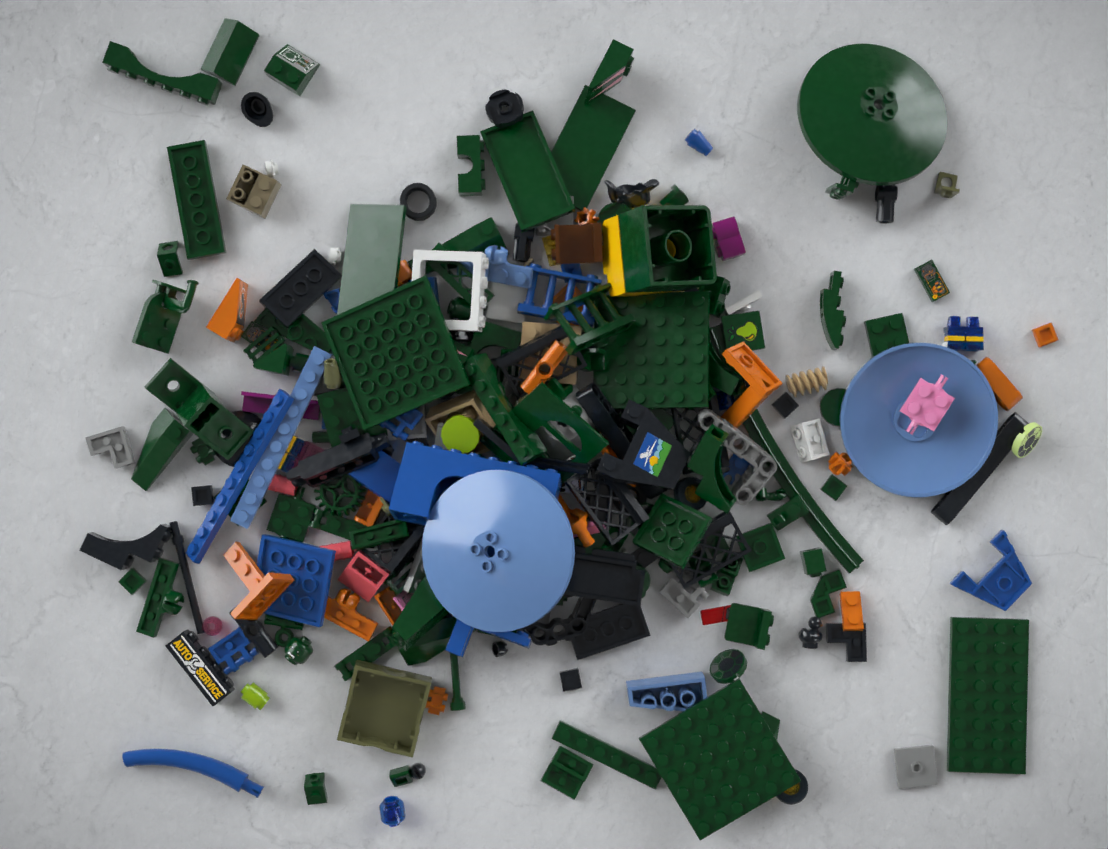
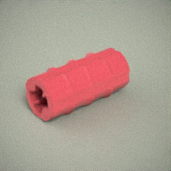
[268,474,298,496]
[319,541,354,562]

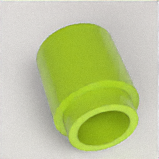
[241,682,270,710]

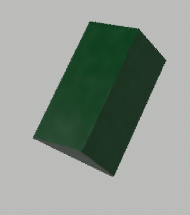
[201,18,260,86]

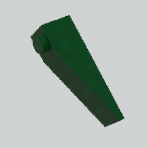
[131,408,193,491]
[398,616,477,666]

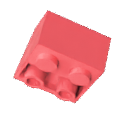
[338,550,390,602]

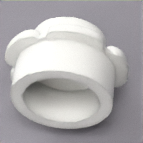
[265,159,278,179]
[328,247,342,266]

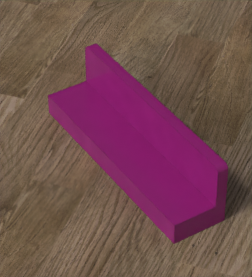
[241,391,320,420]

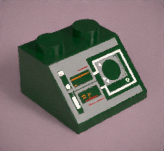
[264,44,320,96]

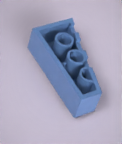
[626,671,707,711]

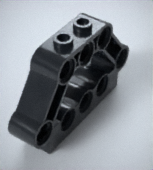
[520,595,597,646]

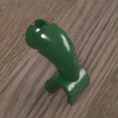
[755,487,786,501]

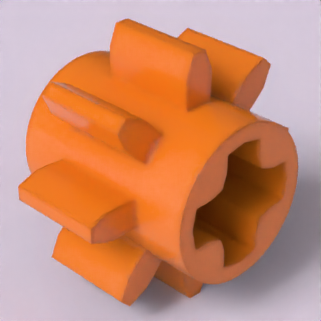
[574,207,599,224]
[828,452,853,476]

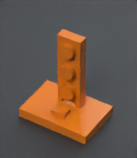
[223,542,294,620]

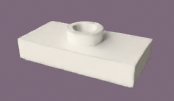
[724,290,762,315]

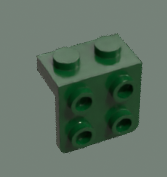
[724,603,774,650]

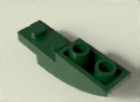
[820,271,846,350]

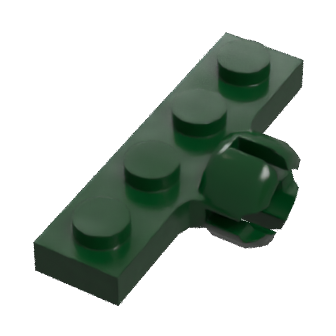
[136,558,184,638]

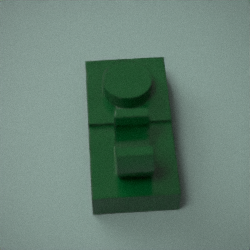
[767,494,810,531]

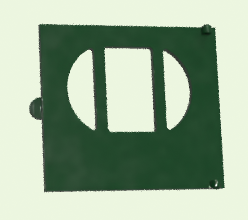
[480,382,609,484]

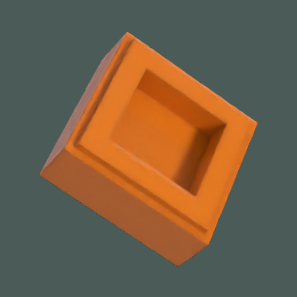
[1032,322,1058,347]

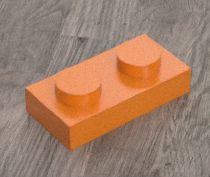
[839,591,864,631]

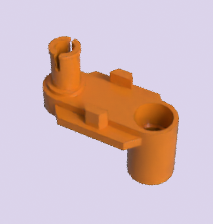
[558,494,595,548]

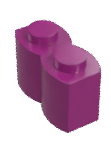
[712,216,746,261]

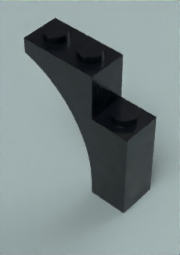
[79,524,172,570]

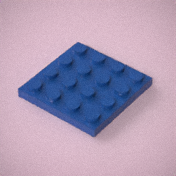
[257,534,336,627]

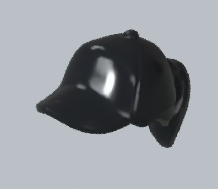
[604,179,660,208]

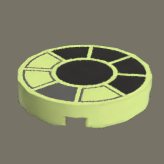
[1012,422,1042,458]

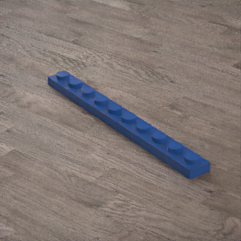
[186,389,294,564]

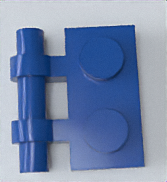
[379,409,424,441]
[208,627,259,675]

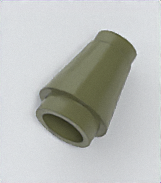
[324,358,343,389]

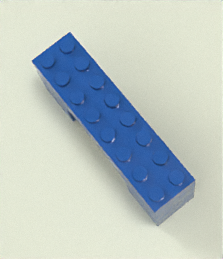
[389,441,562,526]

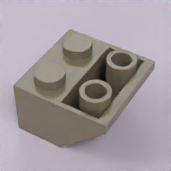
[226,164,281,219]

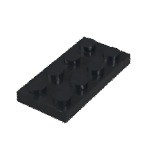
[259,249,342,329]
[571,604,651,660]

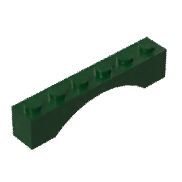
[102,41,222,105]
[463,353,547,465]

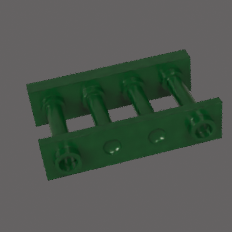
[544,283,636,355]

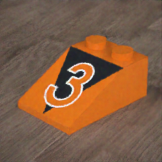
[206,278,248,343]

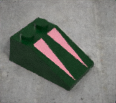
[584,39,634,105]

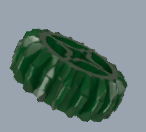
[314,474,367,517]

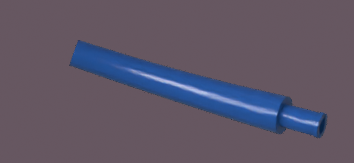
[122,749,264,798]

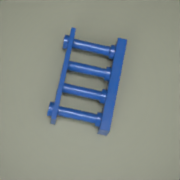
[517,264,602,328]

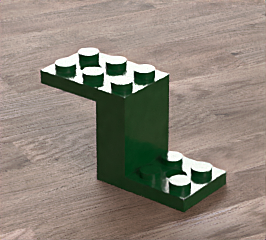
[144,358,254,460]

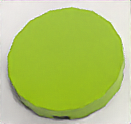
[441,415,480,454]

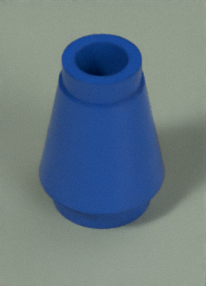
[685,128,713,156]

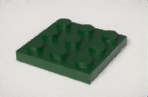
[316,387,388,448]
[632,493,712,569]

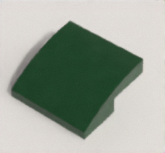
[540,746,594,800]

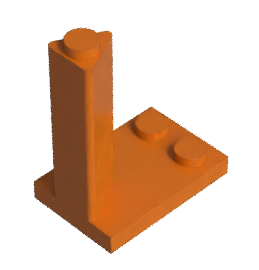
[721,341,783,428]

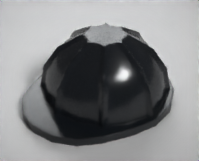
[241,92,274,127]

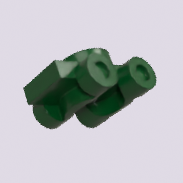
[190,438,216,466]

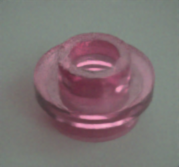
[203,616,222,636]

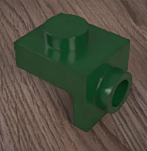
[304,772,328,805]

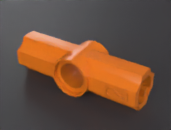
[520,340,567,394]

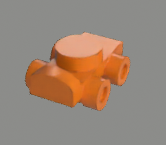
[425,686,448,715]

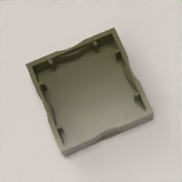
[337,660,432,757]

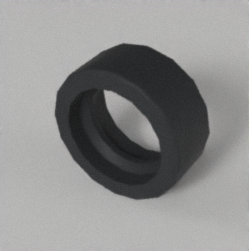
[400,183,437,221]

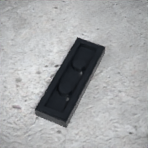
[473,415,519,462]

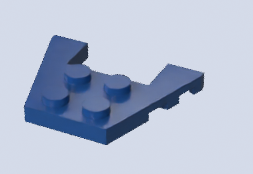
[950,530,1032,611]

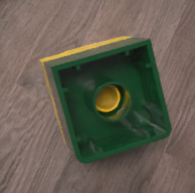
[602,205,717,297]

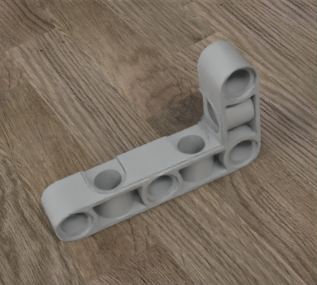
[698,409,777,505]

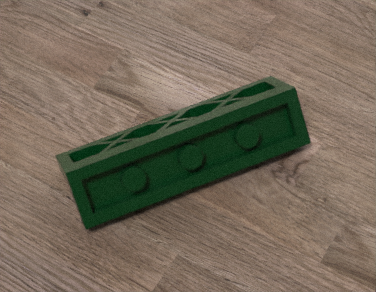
[426,242,495,312]

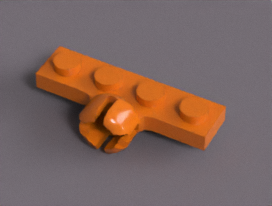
[324,588,379,641]

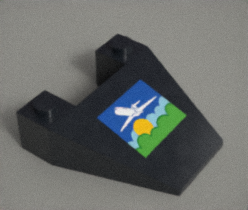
[595,400,690,489]

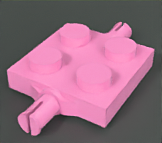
[900,374,955,435]

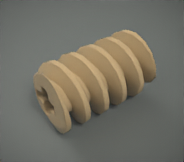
[785,366,828,398]

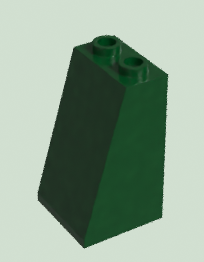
[392,575,449,651]

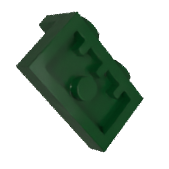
[699,276,731,318]

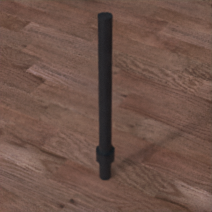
[170,521,205,634]

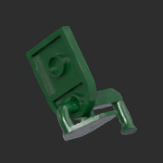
[132,280,199,354]

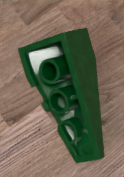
[432,217,510,271]

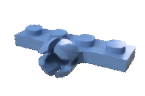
[457,245,533,288]

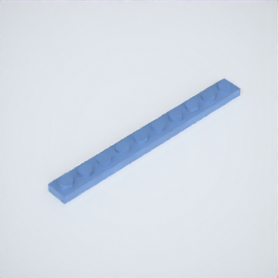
[230,346,333,529]

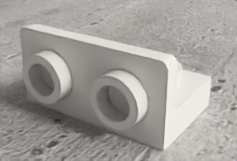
[791,418,829,462]

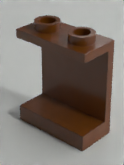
[551,223,603,264]

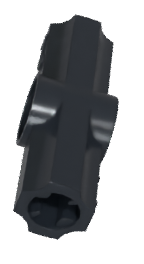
[875,184,898,224]
[513,222,535,262]
[229,606,279,658]

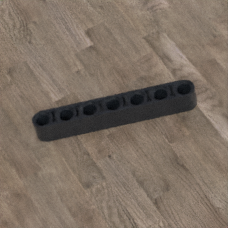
[576,383,668,499]
[931,412,1029,525]

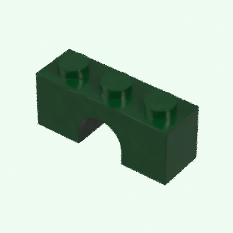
[457,135,486,196]

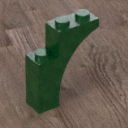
[709,334,744,396]
[687,424,737,514]

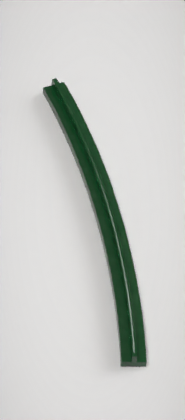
[709,325,864,573]

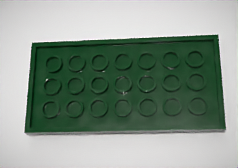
[947,617,1029,774]

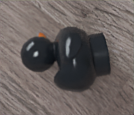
[798,616,823,649]

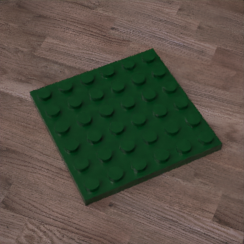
[321,276,471,430]
[593,291,710,409]
[639,678,801,841]

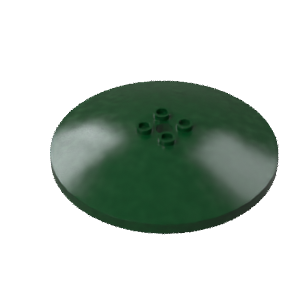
[797,44,948,186]

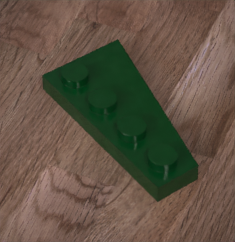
[254,308,331,353]

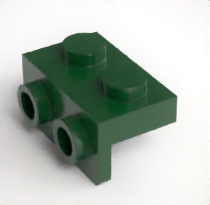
[825,176,859,200]

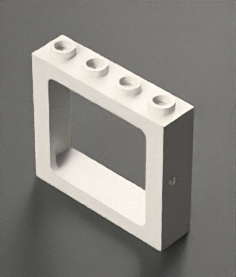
[412,250,489,332]

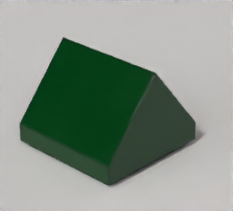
[389,765,413,787]

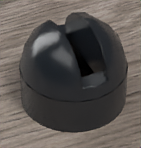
[492,641,508,657]
[410,763,426,779]

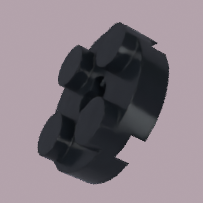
[485,89,524,128]

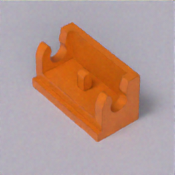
[354,489,386,527]
[374,587,402,626]

